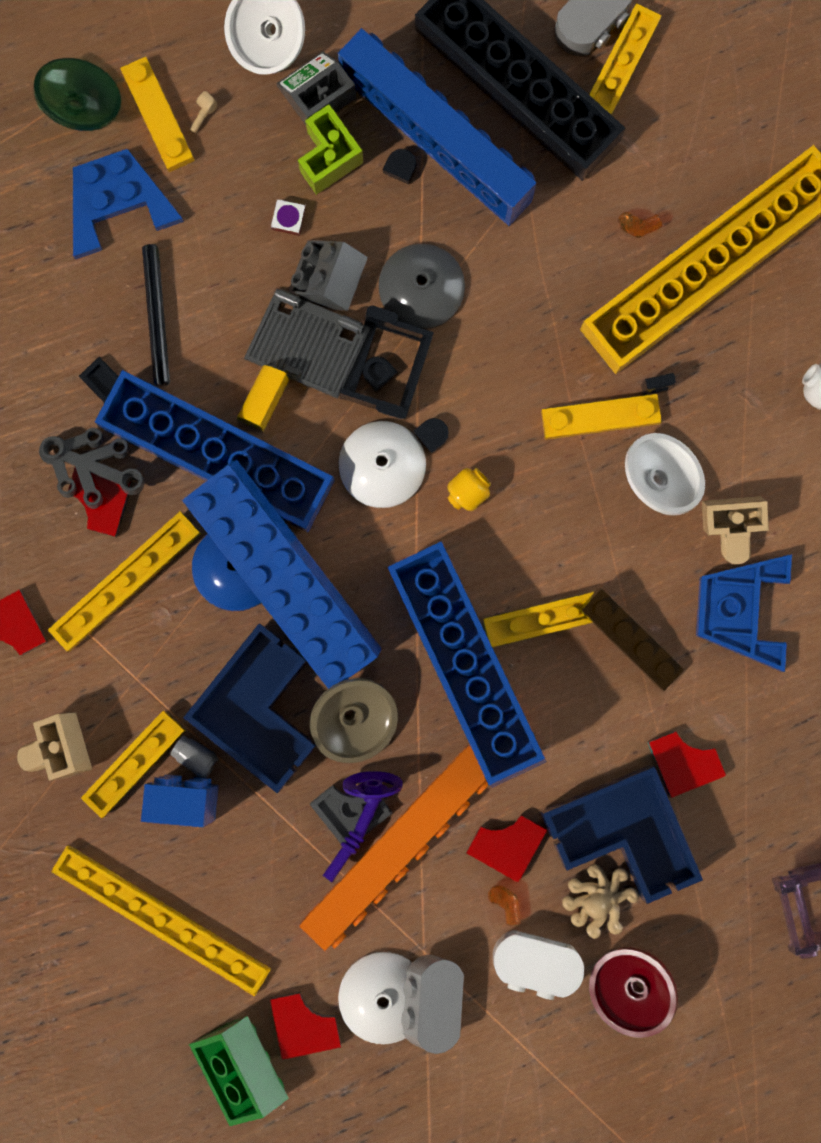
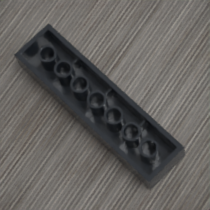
[415,0,625,181]

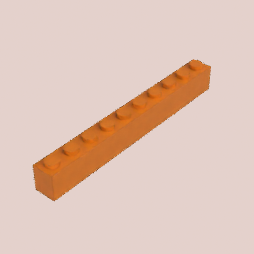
[299,730,533,951]

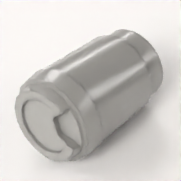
[170,735,219,778]

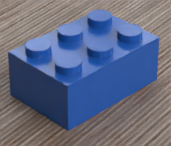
[141,774,219,827]

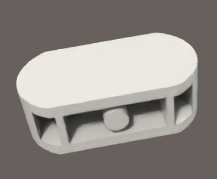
[492,930,584,1000]

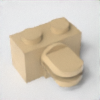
[702,496,769,564]
[17,713,92,781]

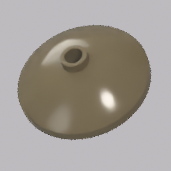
[310,678,398,763]

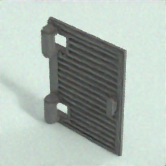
[244,289,370,399]

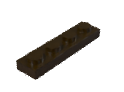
[579,588,684,691]

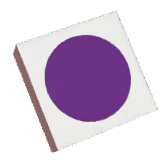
[271,199,306,236]

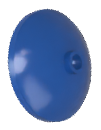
[192,534,261,611]

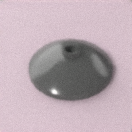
[379,244,465,329]

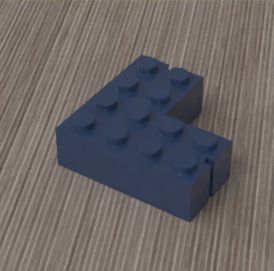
[183,623,316,793]
[540,765,703,904]

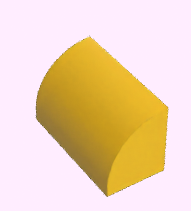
[237,365,289,431]

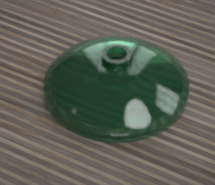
[33,58,121,131]

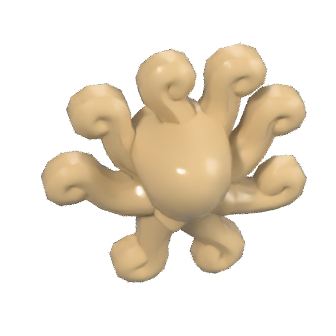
[562,864,639,939]

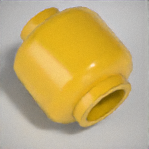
[447,468,491,511]

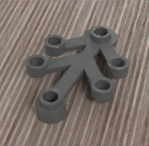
[39,428,144,509]

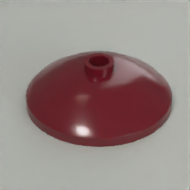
[589,947,678,1038]

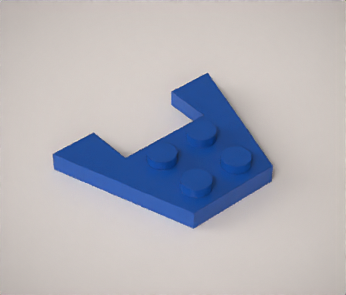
[73,149,184,259]
[696,554,792,672]

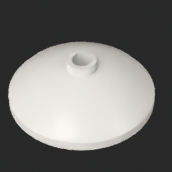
[224,0,305,74]
[339,421,426,508]
[625,433,705,515]
[338,952,412,1044]

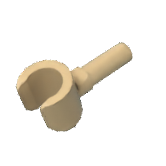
[190,91,217,134]

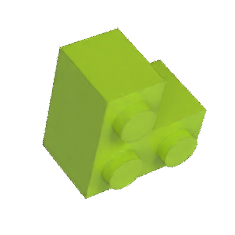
[298,104,363,195]

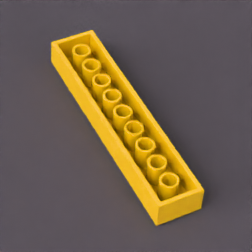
[580,145,821,374]

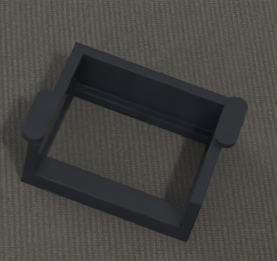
[340,306,434,420]

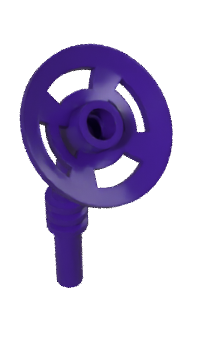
[322,771,403,882]

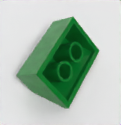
[189,1016,289,1126]

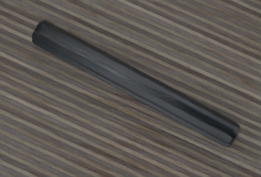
[142,244,170,386]

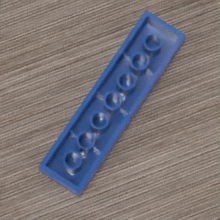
[338,28,537,226]
[95,370,335,533]
[182,460,382,689]
[388,541,547,788]

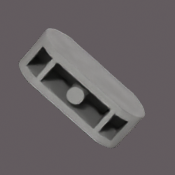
[555,0,632,56]
[401,955,464,1054]

